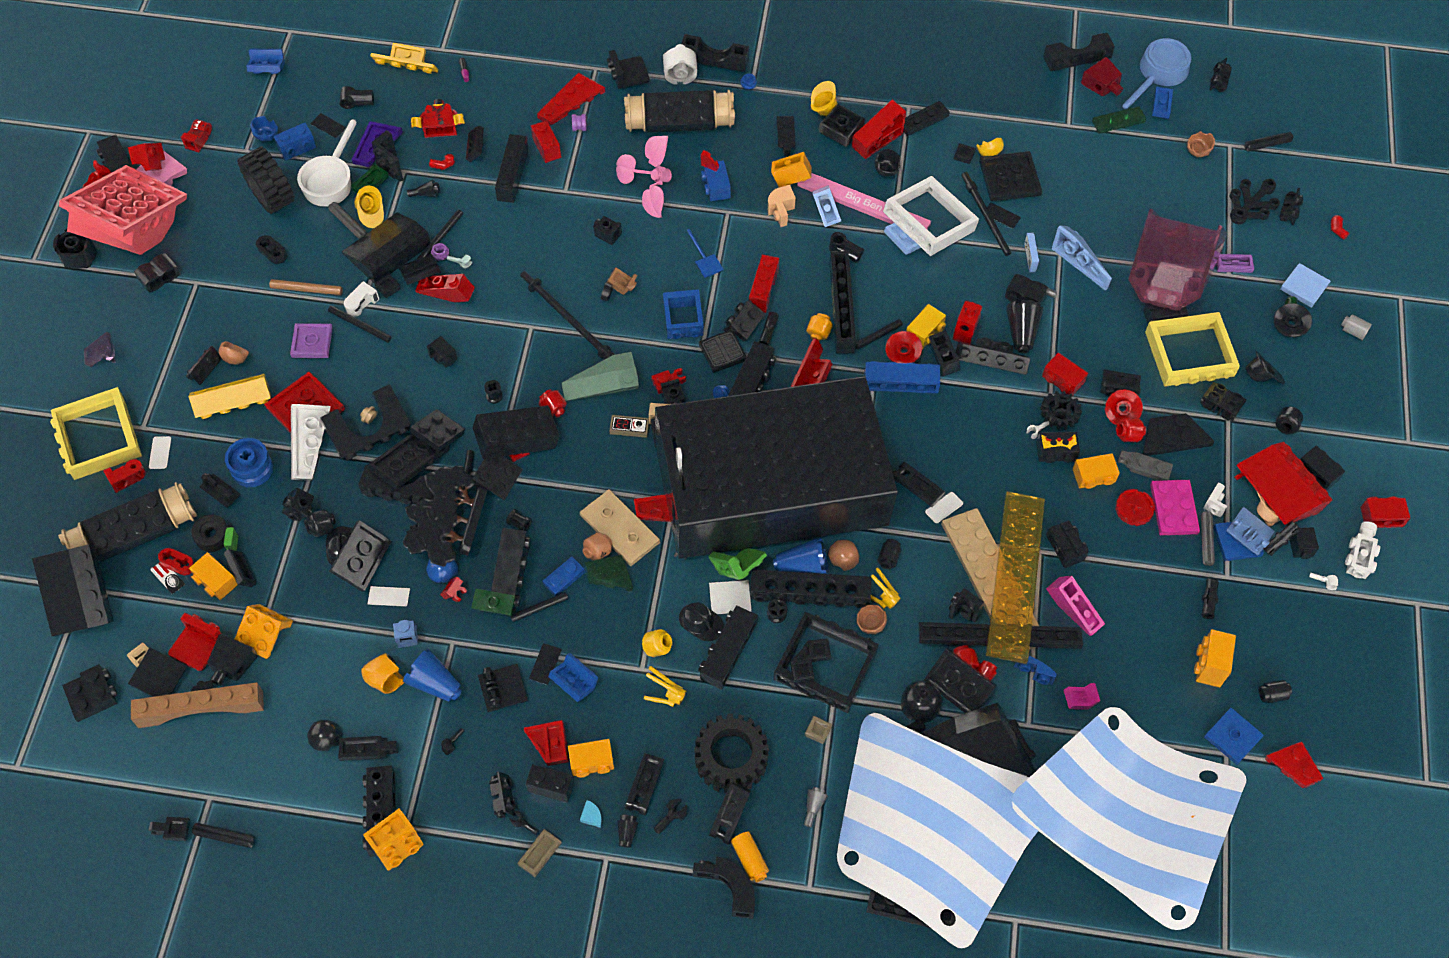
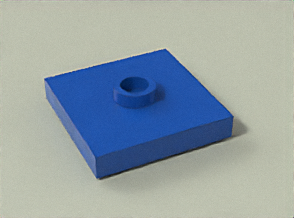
[1213,522,1264,561]
[1204,708,1264,765]

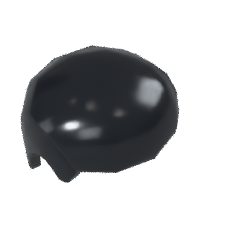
[874,149,901,177]
[307,720,342,751]

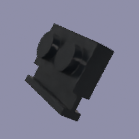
[398,254,441,285]

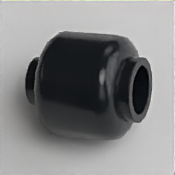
[1275,406,1303,434]
[304,509,336,537]

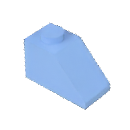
[812,185,841,227]

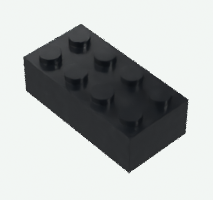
[472,405,560,459]

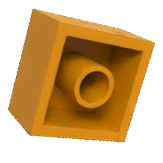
[1194,629,1236,688]

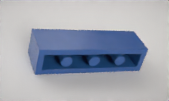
[864,361,940,393]

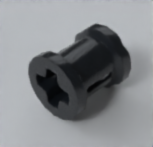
[484,380,503,404]
[506,509,532,531]

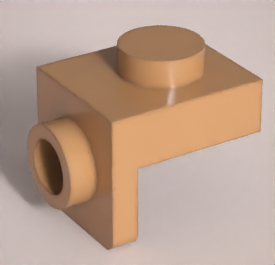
[607,268,637,295]

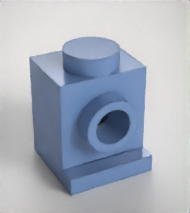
[393,620,419,648]

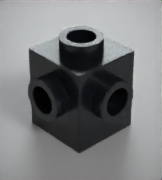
[282,488,314,521]

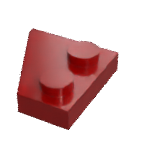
[1265,741,1324,788]

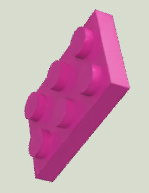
[1150,480,1200,536]

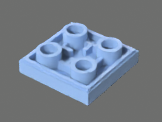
[1280,263,1331,308]

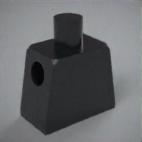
[208,634,258,686]

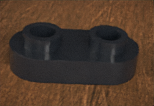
[256,235,287,264]

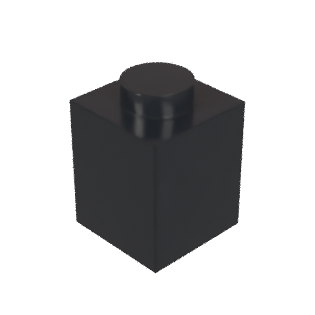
[1290,527,1319,559]

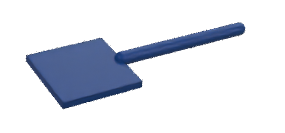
[687,229,724,278]

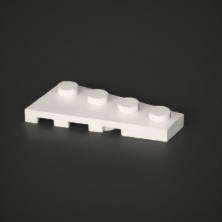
[291,404,331,481]

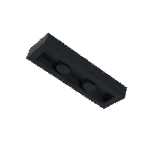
[903,101,950,136]

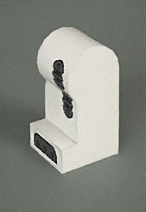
[344,281,379,317]

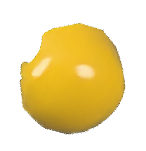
[976,138,1004,156]

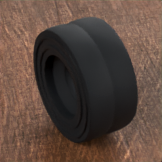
[192,515,229,552]

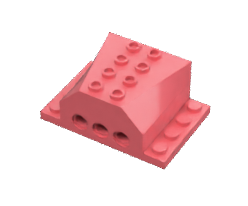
[59,165,187,255]

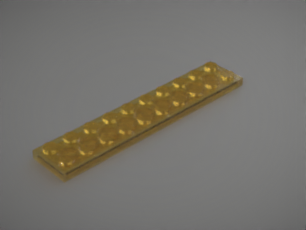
[986,491,1045,664]

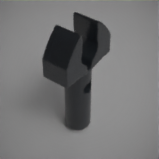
[654,799,687,834]

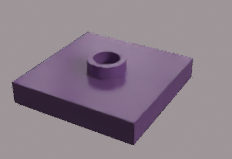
[290,324,333,358]

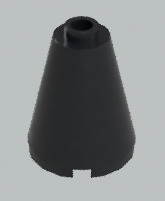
[1006,300,1043,353]

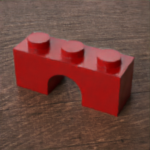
[749,254,779,313]

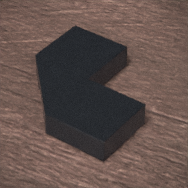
[791,638,831,683]

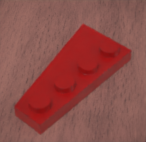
[634,494,670,522]

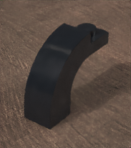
[693,857,755,919]

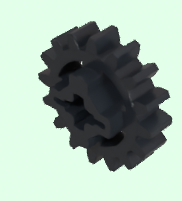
[1040,391,1082,430]

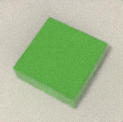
[224,527,239,551]

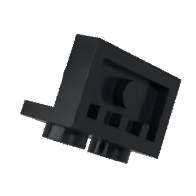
[949,588,984,622]

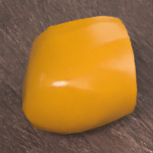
[361,653,404,694]

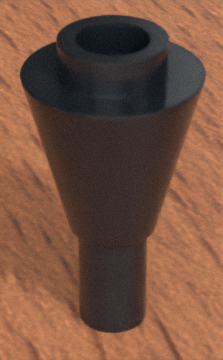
[407,179,440,197]

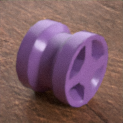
[572,114,587,131]

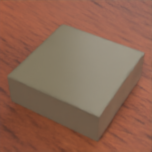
[805,716,832,744]

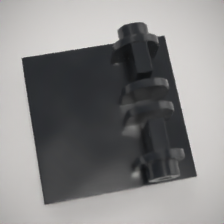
[1200,382,1247,421]
[472,456,523,500]
[478,664,528,712]

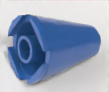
[773,537,828,574]
[403,649,462,702]

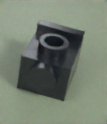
[593,216,622,245]
[426,336,457,368]
[661,379,686,404]

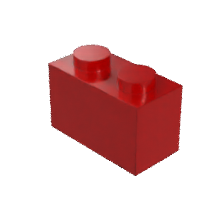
[531,120,561,163]
[1042,353,1088,396]
[1360,496,1410,528]

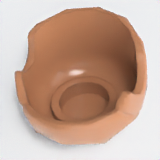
[1187,131,1215,158]
[219,341,249,365]
[828,540,860,571]
[857,605,887,635]

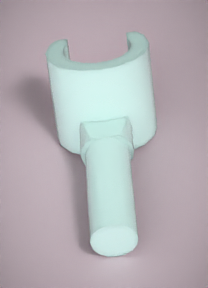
[447,255,472,269]

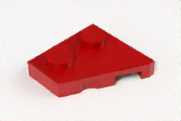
[524,720,569,766]

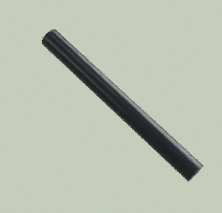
[417,209,463,259]
[328,305,391,343]

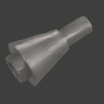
[803,787,828,827]

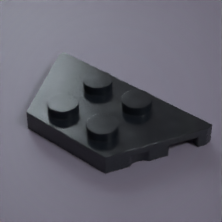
[1142,413,1214,456]

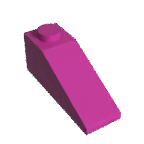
[1046,576,1105,636]

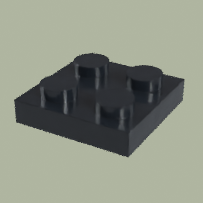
[410,409,465,452]

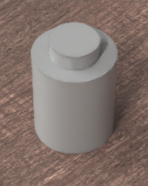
[1341,314,1372,340]

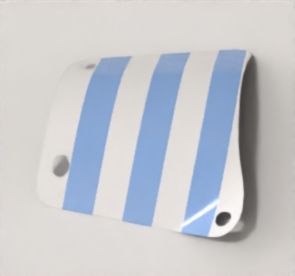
[1012,707,1246,930]
[837,713,1038,948]

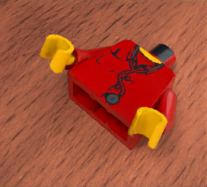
[411,99,465,138]

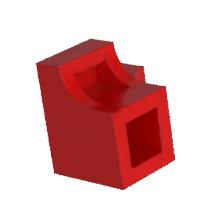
[128,143,165,171]

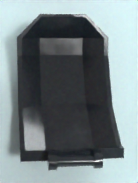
[921,703,1036,777]

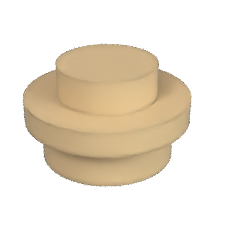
[360,406,378,424]

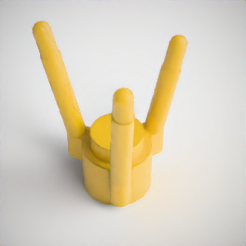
[871,567,901,609]
[644,666,686,707]

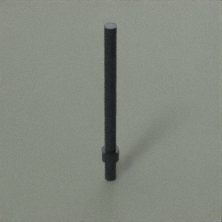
[961,172,1011,256]

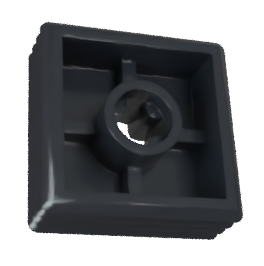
[819,104,865,146]

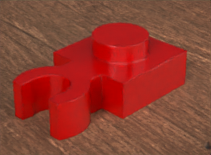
[651,368,686,394]

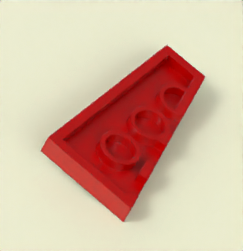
[537,73,605,126]

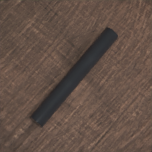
[855,319,903,350]
[458,450,474,504]
[510,592,568,622]

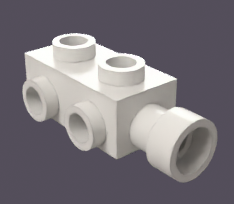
[1345,522,1380,579]

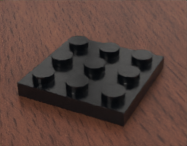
[979,151,1042,201]

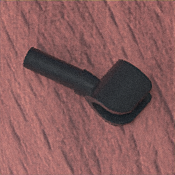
[441,728,464,755]
[509,811,538,835]

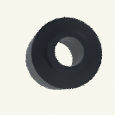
[877,539,902,569]
[1258,680,1292,703]

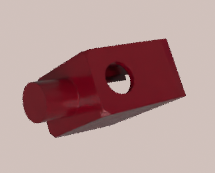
[1081,57,1123,96]

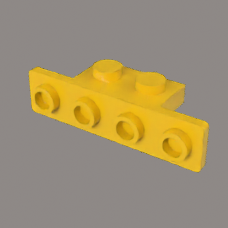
[370,43,438,74]

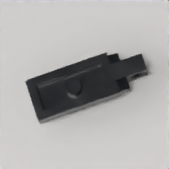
[777,116,795,157]
[338,736,399,761]

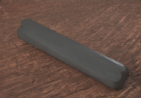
[328,202,366,239]
[1201,511,1215,566]

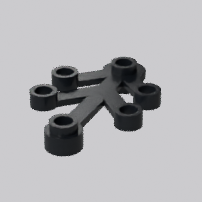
[1229,178,1280,224]

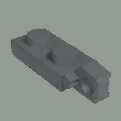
[1118,451,1173,481]

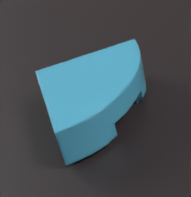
[580,800,602,828]

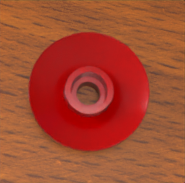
[885,331,922,363]
[1105,389,1143,425]

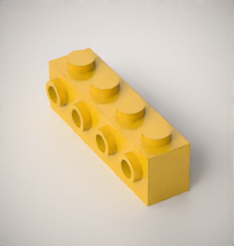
[189,374,271,419]

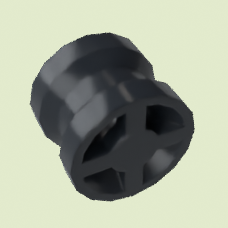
[767,599,787,623]

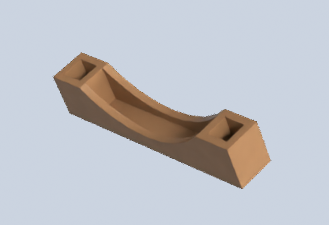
[131,682,264,728]

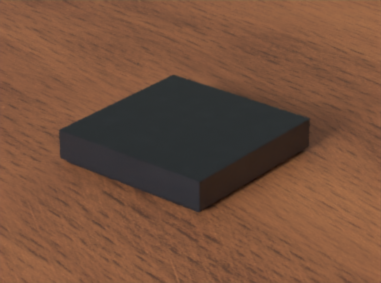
[128,648,187,697]

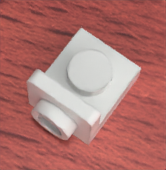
[1204,482,1227,517]

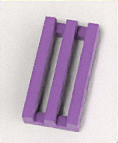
[1215,254,1254,273]

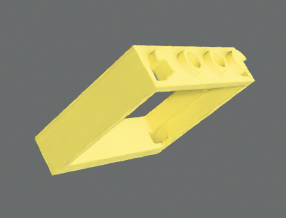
[1145,312,1240,386]
[50,387,142,480]

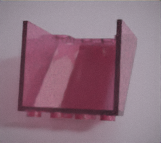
[1128,209,1227,311]

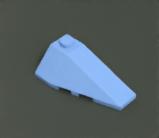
[1052,225,1112,291]

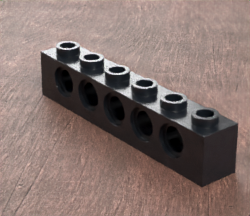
[750,569,871,608]

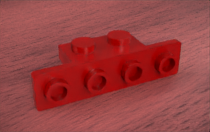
[791,338,833,387]

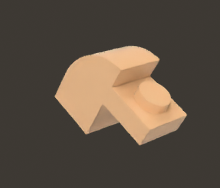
[768,185,796,227]

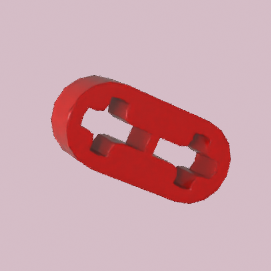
[158,548,194,575]

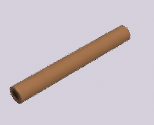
[269,279,343,295]

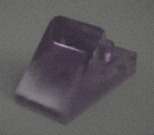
[84,332,115,367]

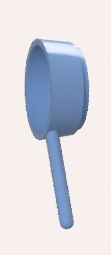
[1122,38,1191,110]

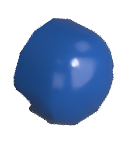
[250,116,279,141]
[426,560,458,583]

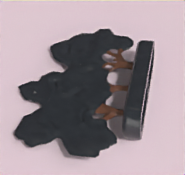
[403,465,488,567]

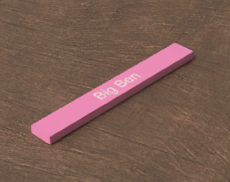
[797,173,931,230]

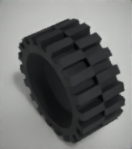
[237,146,295,214]
[695,714,769,794]

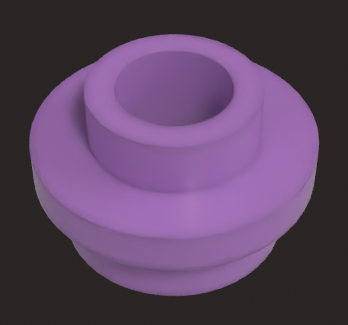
[431,243,449,260]

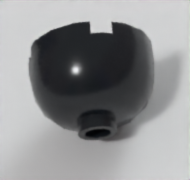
[900,680,942,723]

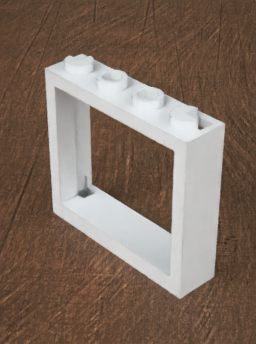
[883,176,979,256]

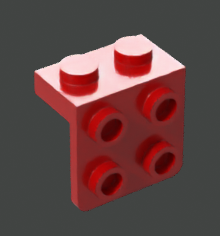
[168,613,221,671]

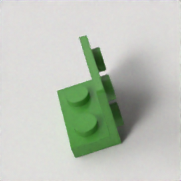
[708,548,767,580]

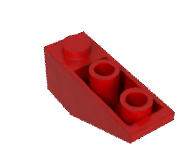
[415,274,475,302]

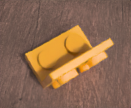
[234,604,293,659]
[363,808,424,871]

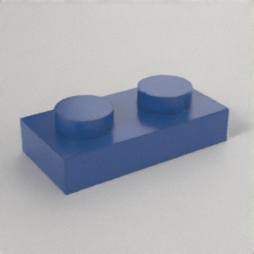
[1152,87,1173,119]
[542,557,585,596]

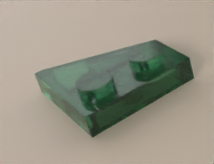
[583,555,633,592]

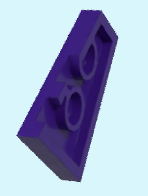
[352,121,403,167]

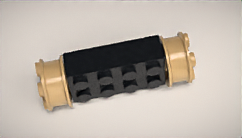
[624,90,735,132]
[58,482,197,562]

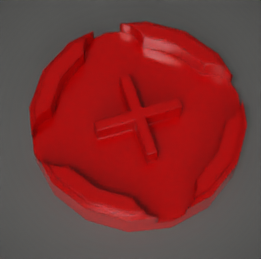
[1115,489,1155,526]

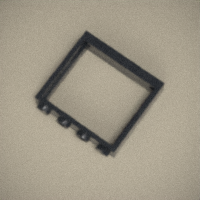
[774,612,879,713]

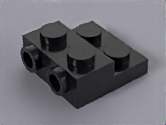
[62,664,118,722]

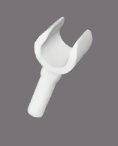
[1027,421,1049,439]
[1309,573,1338,590]

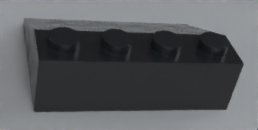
[342,212,430,283]
[32,544,114,636]

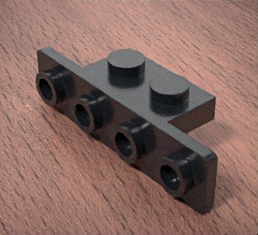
[956,338,1030,374]

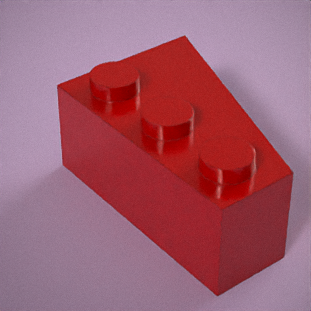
[852,99,906,159]

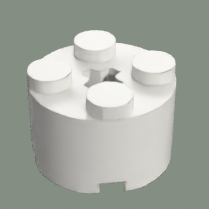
[663,44,697,85]

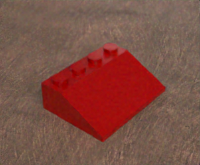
[1236,442,1332,525]

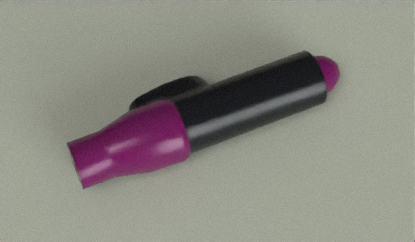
[459,58,469,82]

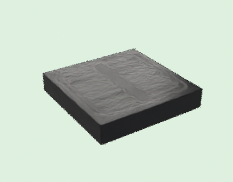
[699,330,747,373]

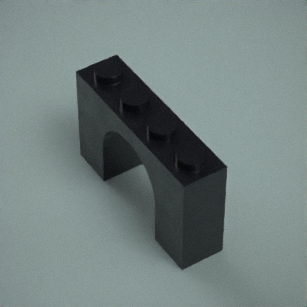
[320,384,411,461]

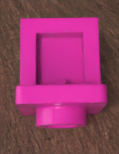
[1064,683,1100,710]

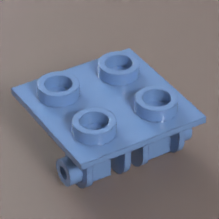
[1226,507,1275,556]

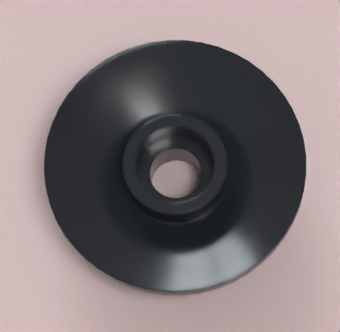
[1274,303,1312,337]

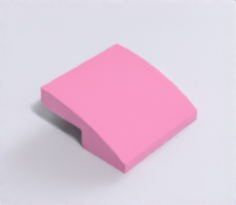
[136,151,187,186]

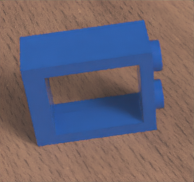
[663,289,704,339]

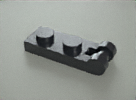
[893,462,945,507]
[625,753,664,816]
[709,782,751,845]

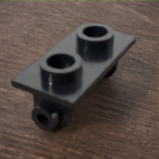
[1209,58,1232,92]
[1279,188,1303,226]
[186,346,222,385]
[199,473,241,508]
[489,771,516,818]

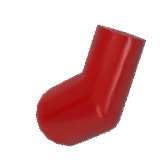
[429,154,455,170]
[1331,215,1349,240]

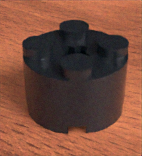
[53,229,96,269]

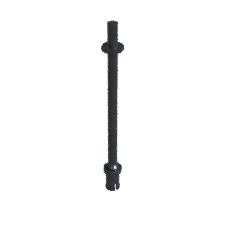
[520,271,615,359]

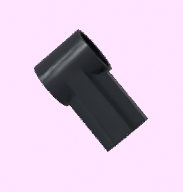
[339,86,374,109]
[829,232,864,263]

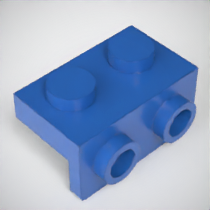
[246,48,285,74]
[548,653,598,702]

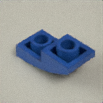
[1014,652,1056,685]

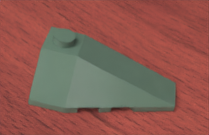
[562,352,639,401]

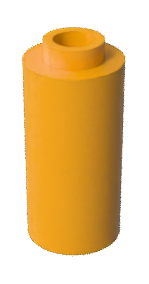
[731,831,769,882]

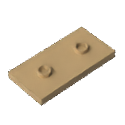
[580,489,660,566]

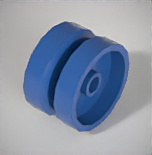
[225,438,273,487]

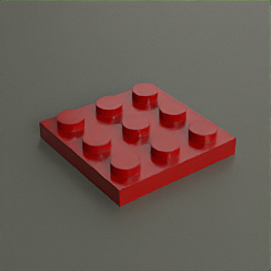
[264,372,345,433]

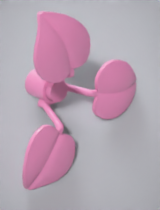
[616,136,672,218]

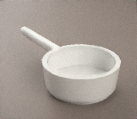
[297,119,357,206]

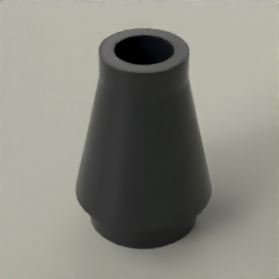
[617,815,638,848]

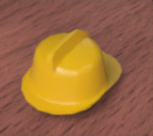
[811,81,837,116]
[354,185,384,228]

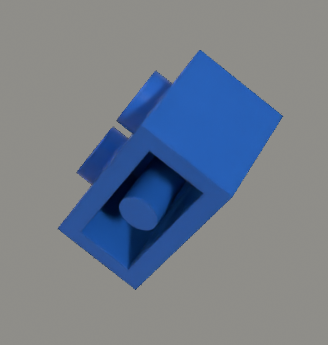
[273,123,316,161]
[701,160,731,201]

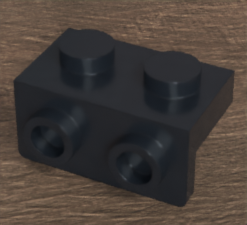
[723,300,765,342]
[1100,369,1141,396]

